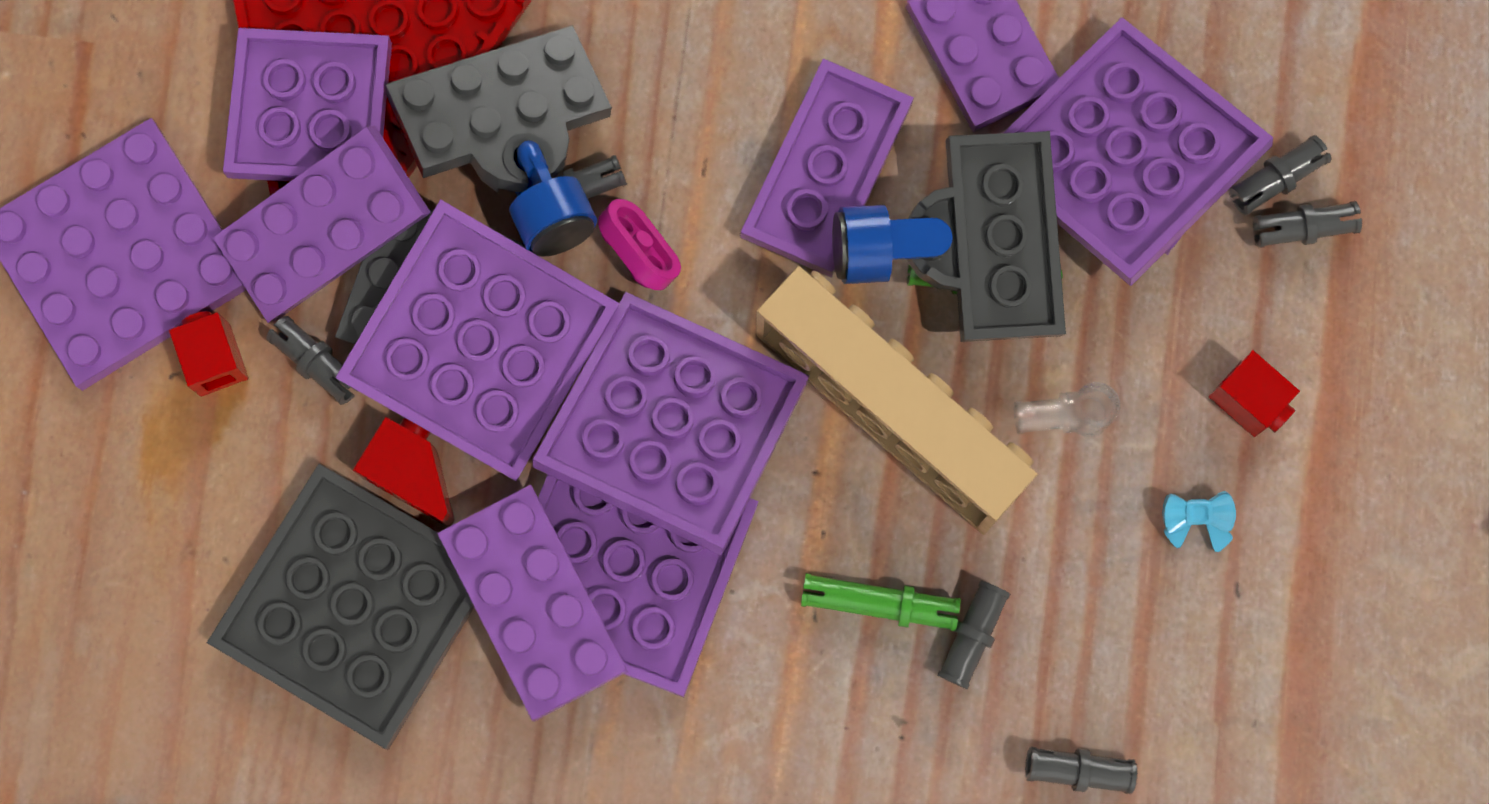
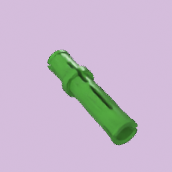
[801,573,961,631]

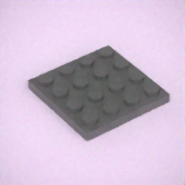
[207,464,474,750]

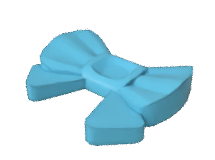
[1162,491,1236,552]

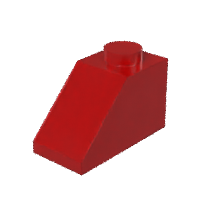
[353,417,455,527]

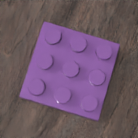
[223,28,392,181]

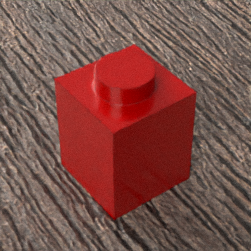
[169,311,249,397]
[1208,350,1300,437]

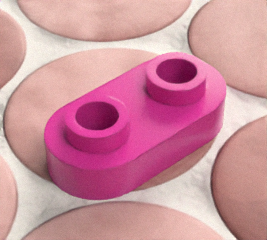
[598,199,681,290]

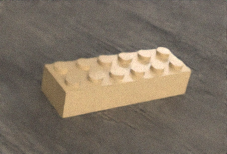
[756,266,1038,535]

